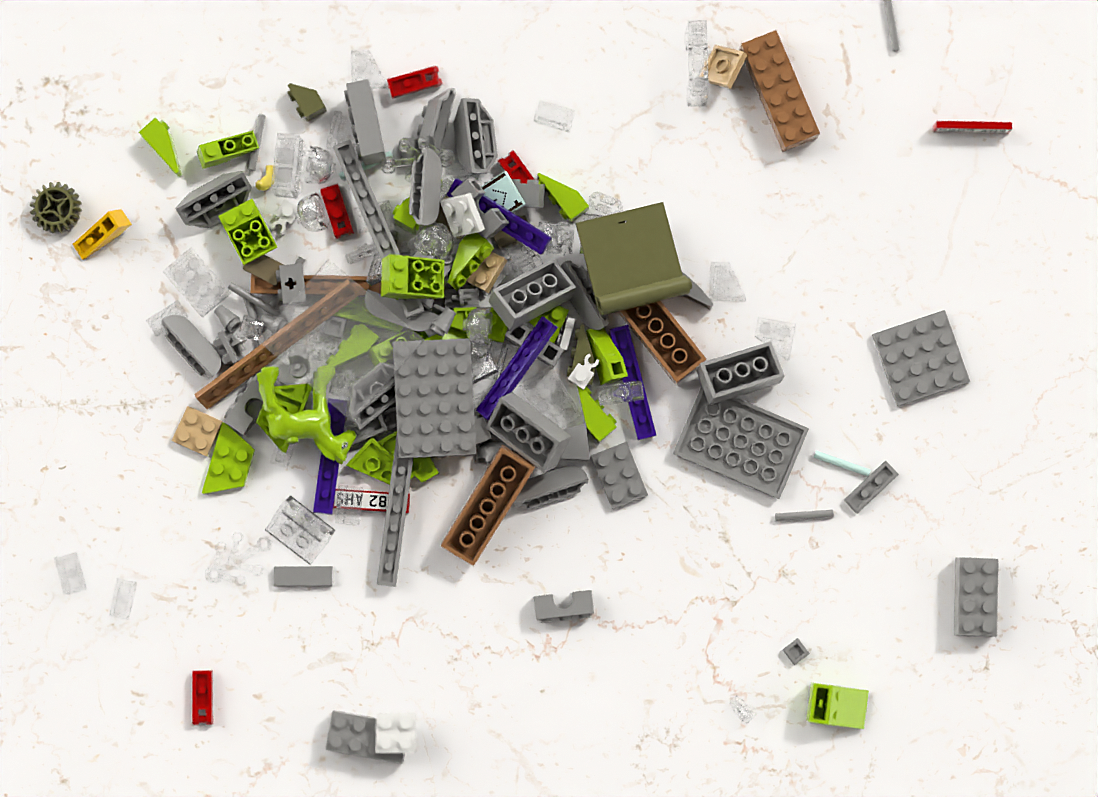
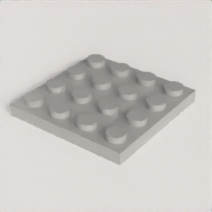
[872,310,970,406]

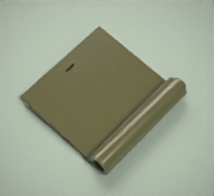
[575,202,692,316]

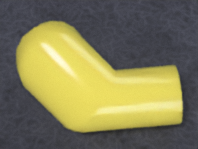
[255,165,275,191]

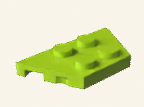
[256,383,313,453]
[202,422,255,494]

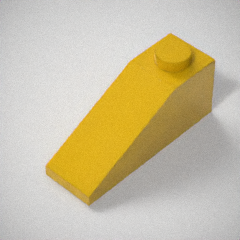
[72,209,132,260]

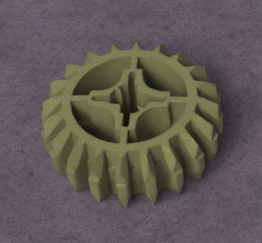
[30,182,82,233]

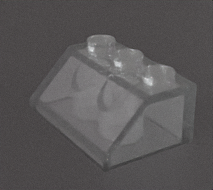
[265,495,336,565]

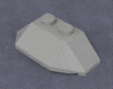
[417,88,456,157]
[453,98,498,174]
[175,171,252,228]
[349,363,396,430]

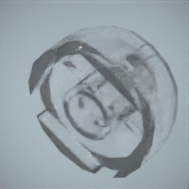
[304,146,336,184]
[295,192,329,232]
[414,223,454,260]
[463,307,493,345]

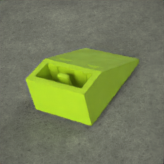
[218,199,278,265]
[381,254,444,299]
[806,682,869,729]

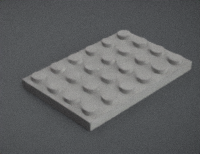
[393,338,476,458]
[673,386,809,499]

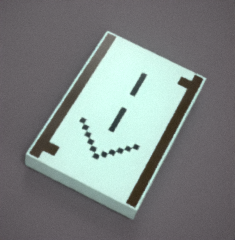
[482,171,526,213]

